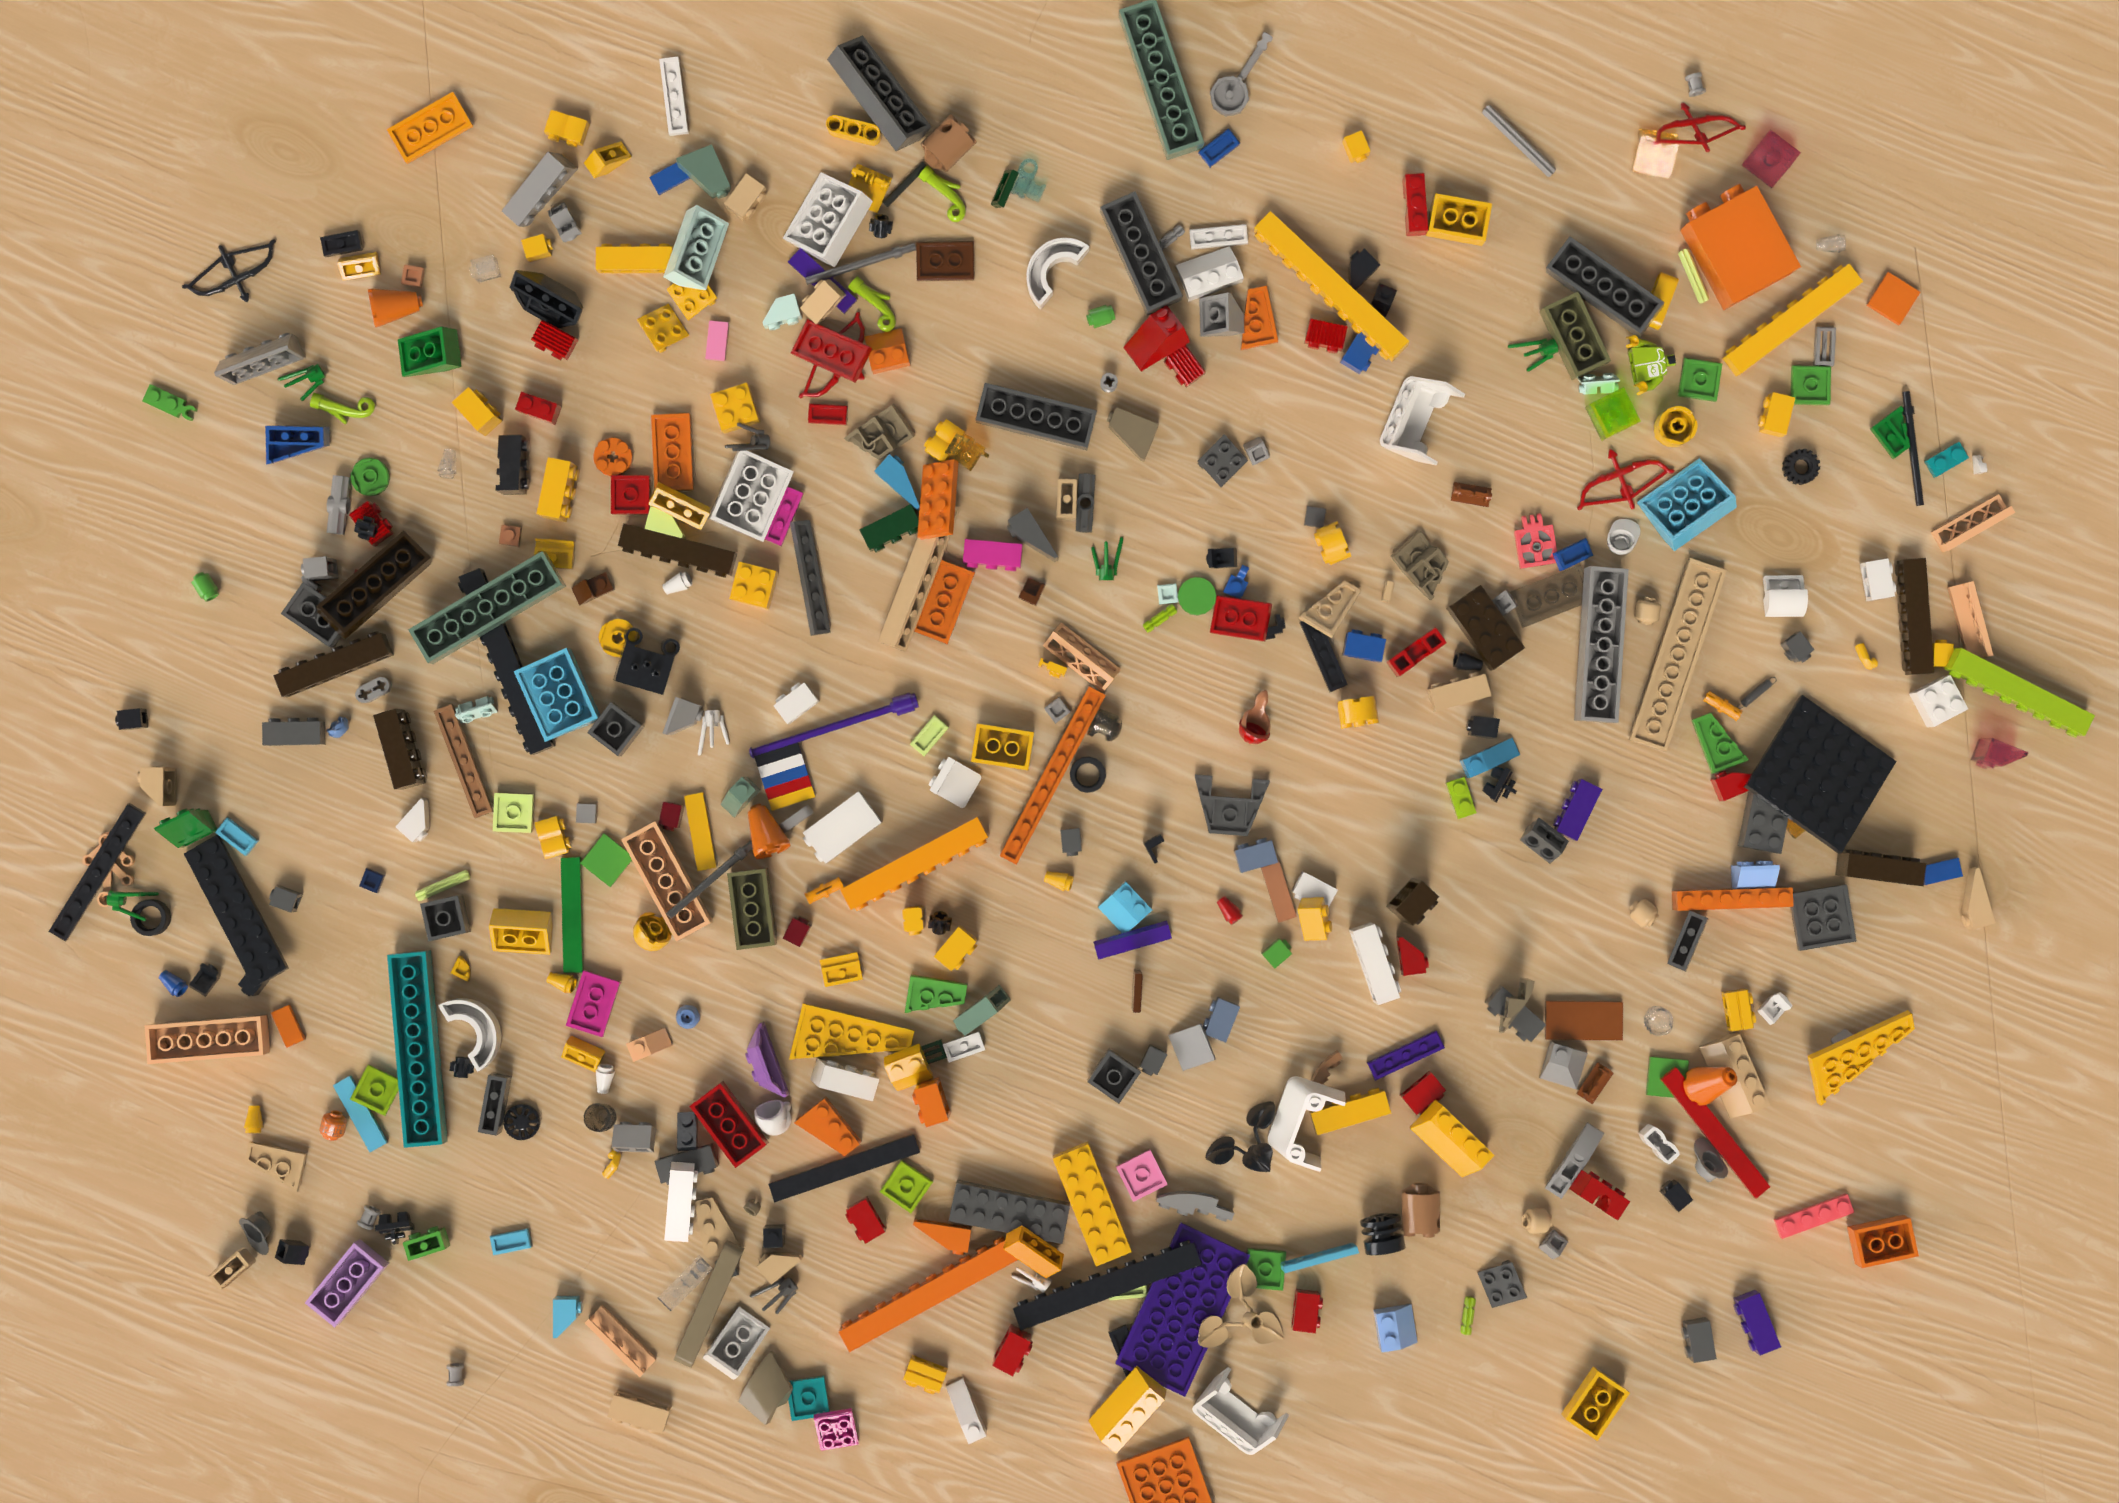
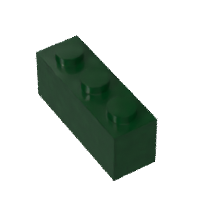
[859,504,919,553]

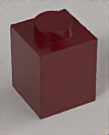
[658,802,684,831]
[783,916,812,947]

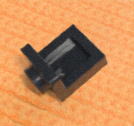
[1370,283,1397,318]
[1206,547,1237,569]
[1266,614,1286,640]
[189,963,220,997]

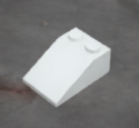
[703,1307,770,1380]

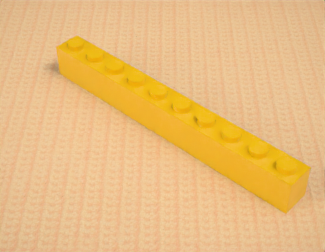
[1254,211,1409,362]

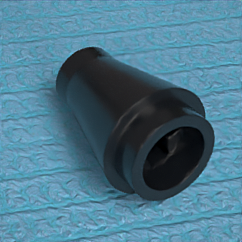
[1453,651,1483,671]

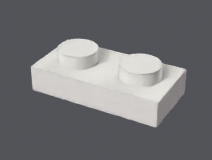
[943,1031,985,1063]

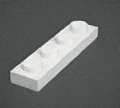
[659,56,689,136]

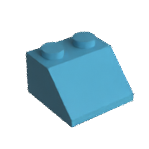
[1098,881,1152,933]

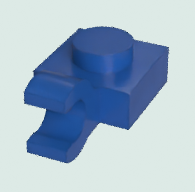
[1223,565,1249,599]

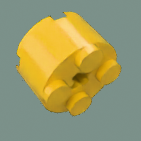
[1654,406,1698,447]
[1314,521,1352,565]
[1337,696,1379,729]

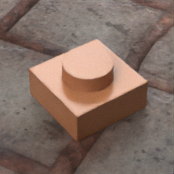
[401,265,425,288]
[499,525,522,547]

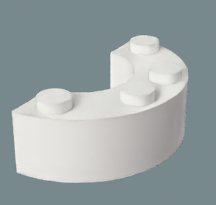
[1027,238,1090,310]
[438,998,501,1072]

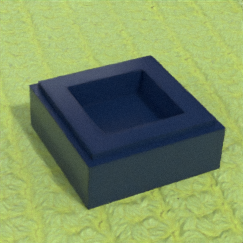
[359,868,385,893]

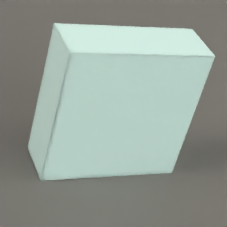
[1157,583,1178,605]

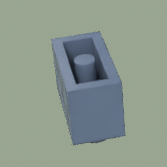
[1234,838,1278,873]
[1203,997,1240,1043]

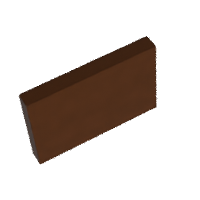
[916,241,974,281]
[1132,970,1143,1013]

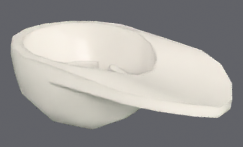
[1607,519,1640,555]

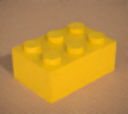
[1426,193,1492,246]
[536,457,579,522]
[971,724,1034,771]
[1561,1366,1630,1441]

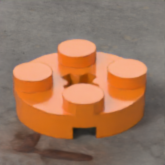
[593,438,633,476]

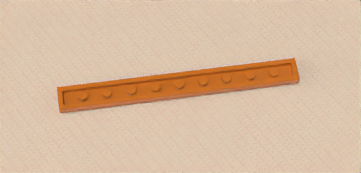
[1000,686,1106,865]

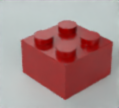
[992,1324,1033,1377]

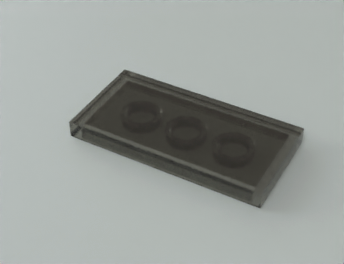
[1510,565,1584,628]

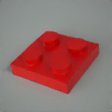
[611,475,650,515]

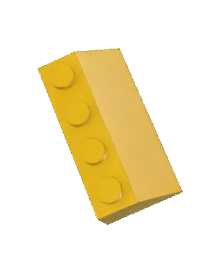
[1409,1100,1495,1177]
[1088,1366,1167,1453]

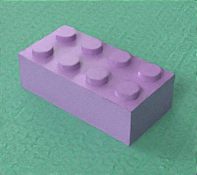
[305,1239,389,1328]

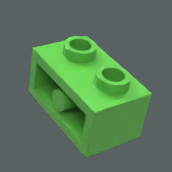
[403,1226,450,1261]

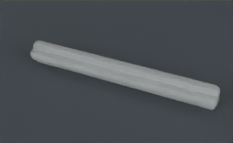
[1482,105,1556,177]

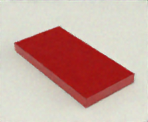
[791,319,872,383]

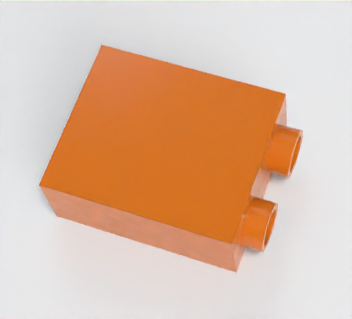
[1680,184,1801,310]

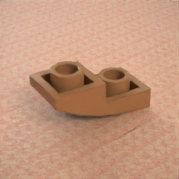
[1311,1050,1343,1084]

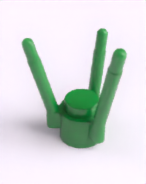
[1508,338,1558,372]
[278,364,326,401]
[1091,537,1123,580]
[107,890,159,921]

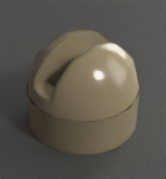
[743,1199,761,1216]

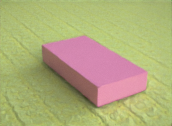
[705,321,729,361]

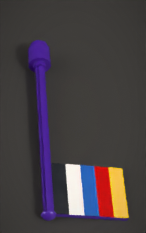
[749,692,919,811]

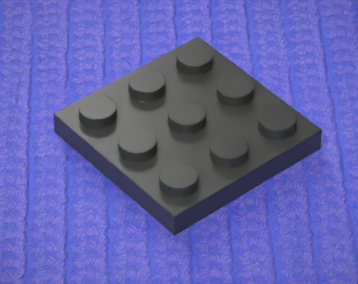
[1790,884,1857,951]

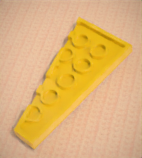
[789,1003,915,1060]
[1808,1010,1915,1106]

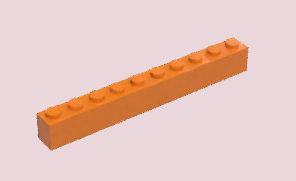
[839,1236,1018,1352]

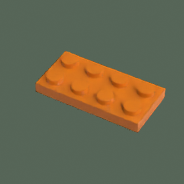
[651,413,694,491]
[917,459,959,540]
[914,560,975,645]

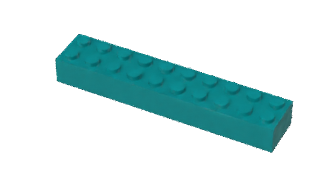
[387,950,448,1148]

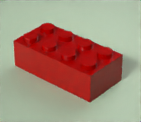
[689,1081,769,1168]

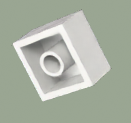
[1909,675,1968,727]

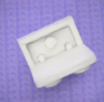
[929,757,981,808]

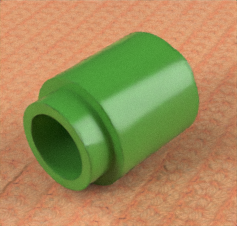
[1086,305,1116,329]
[191,572,219,602]

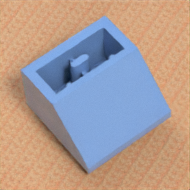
[1731,860,1780,889]

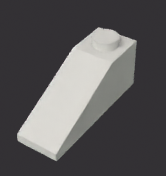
[946,1378,987,1444]

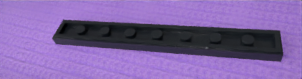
[48,803,146,942]
[768,1134,920,1203]

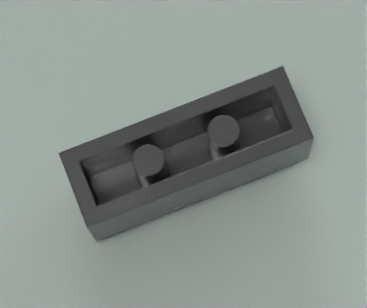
[262,718,326,746]
[1667,911,1709,972]
[1485,985,1546,1042]
[478,1073,512,1136]
[654,1143,719,1185]

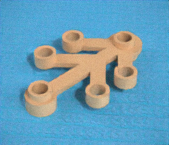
[83,832,135,907]

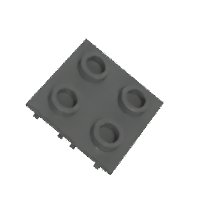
[1197,434,1248,488]
[1477,1260,1527,1308]

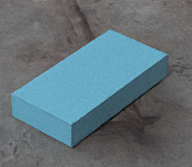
[215,817,259,856]
[490,1228,532,1255]

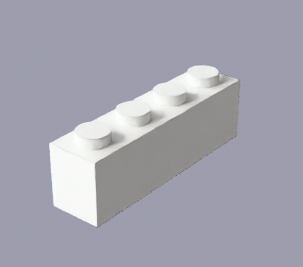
[665,1162,698,1242]

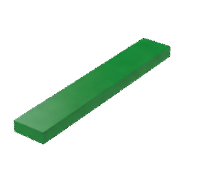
[561,857,584,973]

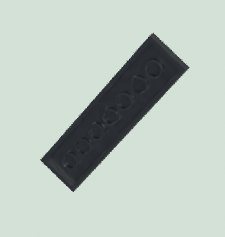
[184,835,289,988]

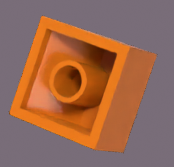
[865,328,910,374]

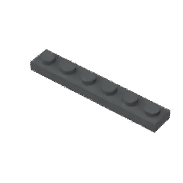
[790,520,831,636]

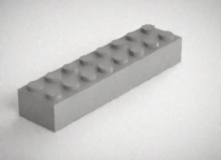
[1574,566,1629,723]

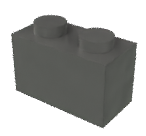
[1681,1317,1717,1363]

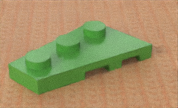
[1691,713,1749,774]
[905,975,968,1013]

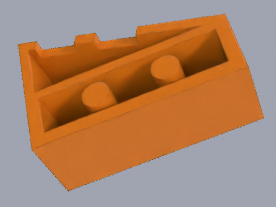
[794,1097,862,1156]

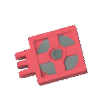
[1514,513,1557,569]

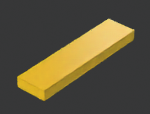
[684,792,717,871]

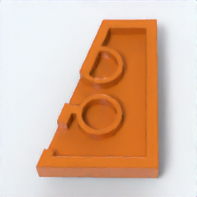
[1241,285,1278,350]

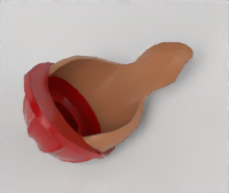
[1239,690,1271,744]

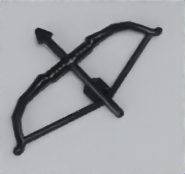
[182,239,276,302]

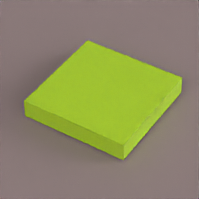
[350,1064,399,1116]
[880,1160,933,1213]

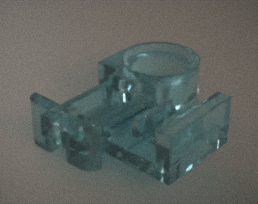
[1010,159,1046,203]

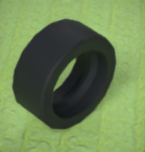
[1070,757,1106,793]
[130,899,171,936]

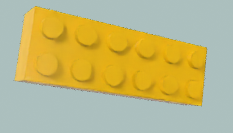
[1053,1141,1132,1266]

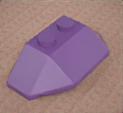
[745,1022,790,1097]

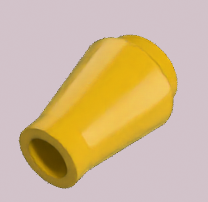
[1044,871,1074,892]
[547,972,577,993]
[244,1106,263,1133]

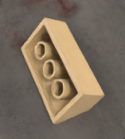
[1699,1032,1770,1118]

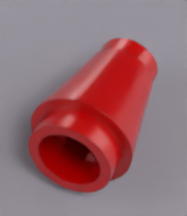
[1216,896,1243,925]

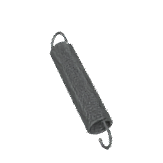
[1737,677,1777,709]

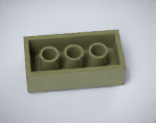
[1540,292,1611,380]
[727,868,777,950]

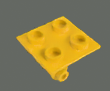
[848,164,892,214]
[667,283,717,321]
[637,303,689,353]

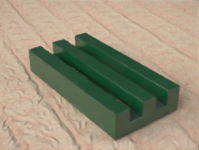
[991,170,1019,208]
[921,1039,947,1064]

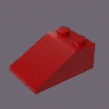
[1123,305,1190,372]

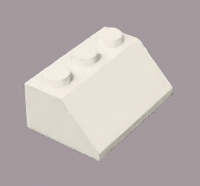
[1176,246,1244,302]

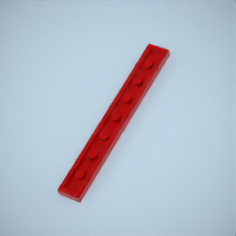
[1660,1067,1771,1199]

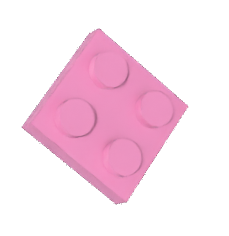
[1116,1149,1168,1202]

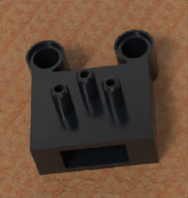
[613,627,680,695]

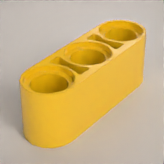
[826,115,881,146]
[1649,272,1679,330]

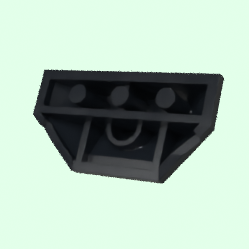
[509,270,584,328]

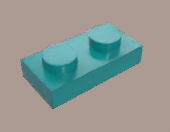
[1924,442,1969,478]

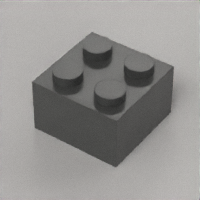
[587,702,645,757]
[420,894,471,942]
[1087,1048,1141,1104]

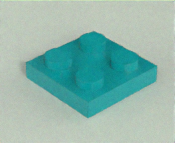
[788,1375,830,1421]

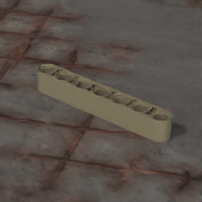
[674,1240,745,1368]

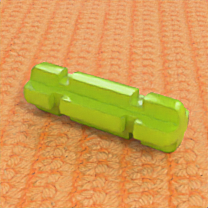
[1143,604,1177,633]
[1460,1296,1476,1335]

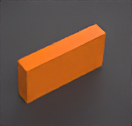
[271,1005,306,1048]

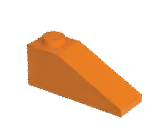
[913,1218,972,1255]

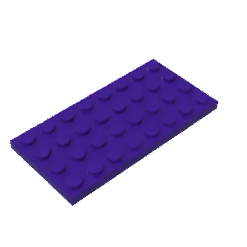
[1115,1222,1250,1397]

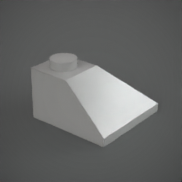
[1199,292,1244,337]
[663,697,704,736]
[1539,1041,1588,1090]

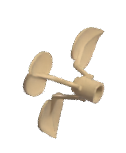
[1198,1264,1284,1348]

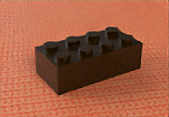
[1446,585,1525,671]
[373,709,427,790]
[1835,849,1927,887]
[1386,878,1440,926]

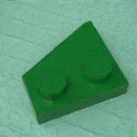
[1870,406,1910,459]

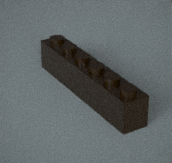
[618,523,737,578]
[1895,558,1934,675]
[273,631,394,697]

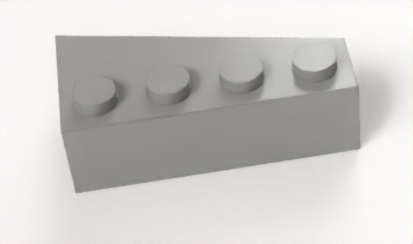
[502,152,578,227]

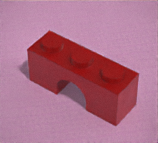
[1402,173,1428,236]
[1386,627,1447,677]
[1569,1170,1631,1221]

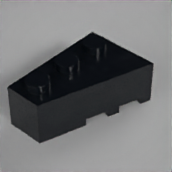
[495,435,529,495]

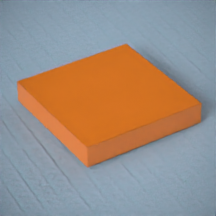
[1866,272,1921,326]

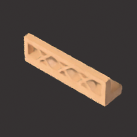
[1931,494,2015,552]
[1947,581,1994,658]
[1043,623,1121,693]
[585,1305,657,1377]

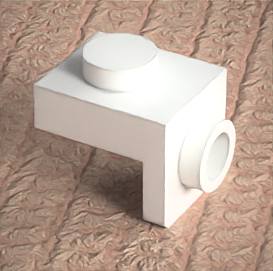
[1757,992,1793,1025]

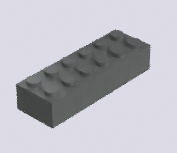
[827,35,931,151]
[1100,191,1183,316]
[1546,237,1664,339]
[976,383,1097,451]
[949,1180,1070,1244]

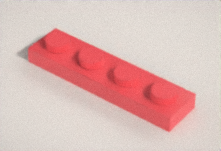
[1774,1194,1854,1239]

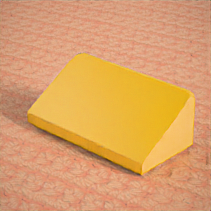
[337,252,381,280]
[561,1036,605,1072]

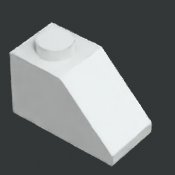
[395,798,430,842]

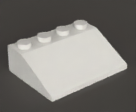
[783,172,873,267]
[708,450,794,542]

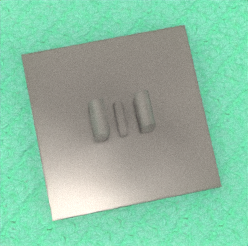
[1168,1024,1216,1071]

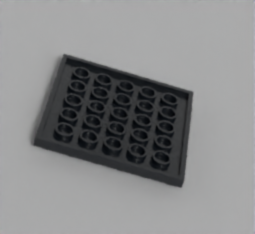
[1744,695,1897,854]

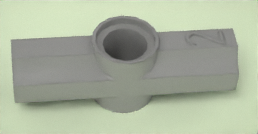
[326,475,351,535]

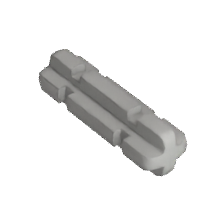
[1159,225,1185,251]

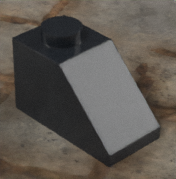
[1348,248,1380,290]
[1466,716,1500,739]

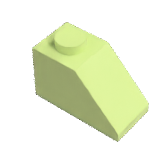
[645,506,685,539]

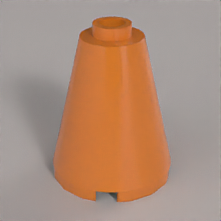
[368,289,423,328]
[748,804,791,859]
[1684,1067,1737,1106]

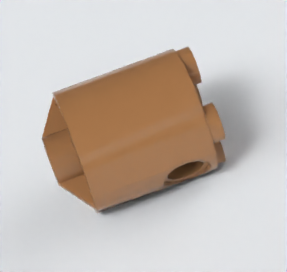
[920,114,977,172]
[1402,1183,1440,1238]

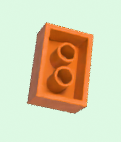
[912,1077,951,1127]
[1847,1215,1919,1268]

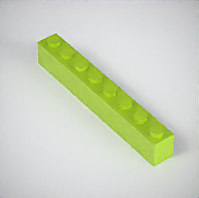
[1944,648,2095,738]

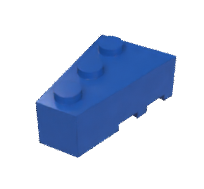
[265,425,330,465]

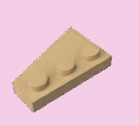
[1299,581,1361,638]
[245,1141,307,1192]
[694,1196,742,1258]

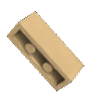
[1427,672,1492,712]
[607,1391,672,1435]

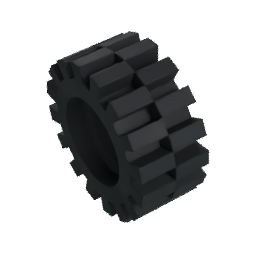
[1782,449,1821,485]

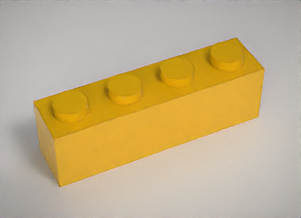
[596,243,673,273]
[1309,1087,1391,1135]

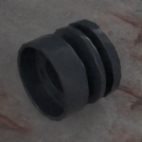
[1360,1213,1406,1256]

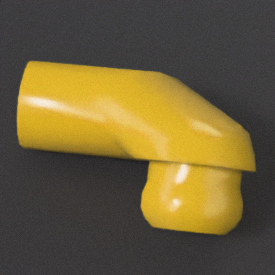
[1855,643,1878,670]
[602,1149,622,1179]

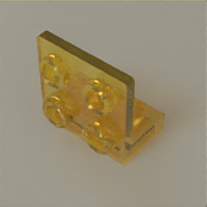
[1632,128,1679,178]

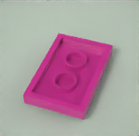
[566,970,621,1037]

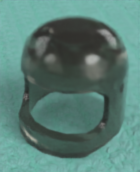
[1087,709,1122,741]
[584,1103,617,1132]

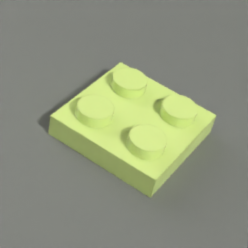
[493,793,534,833]

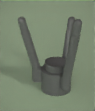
[725,422,770,451]
[750,1276,798,1314]

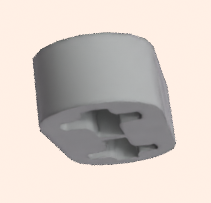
[355,677,392,703]
[779,805,814,833]

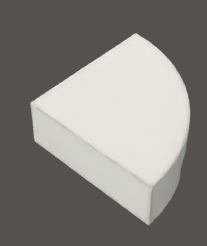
[1972,455,1987,475]

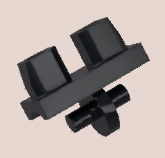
[1482,767,1517,803]
[375,1211,415,1245]

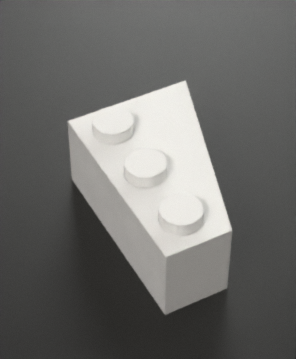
[810,1058,879,1101]

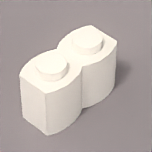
[1638,1124,1680,1164]

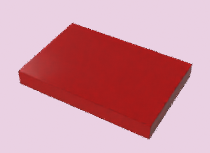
[1210,595,1272,642]

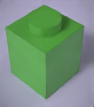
[1261,938,1292,968]

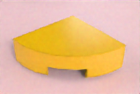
[450,956,471,982]

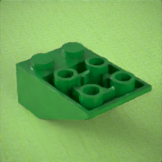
[154,808,217,848]

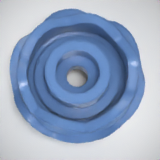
[327,717,349,738]
[676,1005,700,1029]

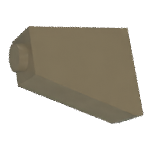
[1107,407,1159,462]

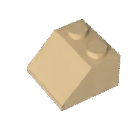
[137,767,176,806]

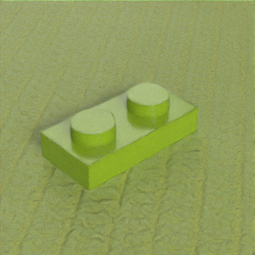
[1446,777,1477,819]

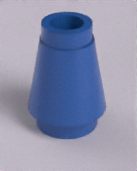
[159,970,188,997]

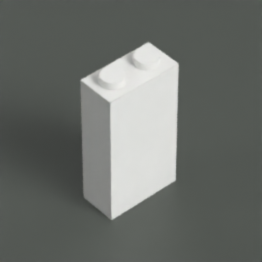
[803,791,882,864]

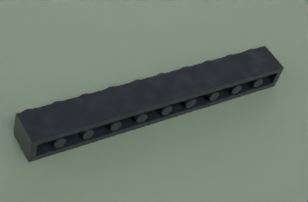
[458,568,555,755]
[1013,1240,1203,1331]

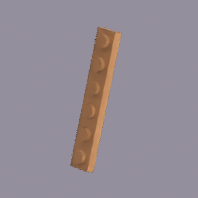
[434,704,494,818]

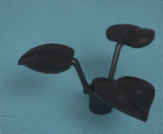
[1205,1101,1276,1172]

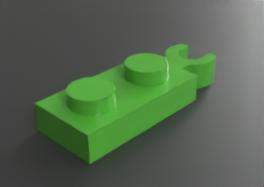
[142,384,198,421]

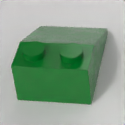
[398,326,462,377]

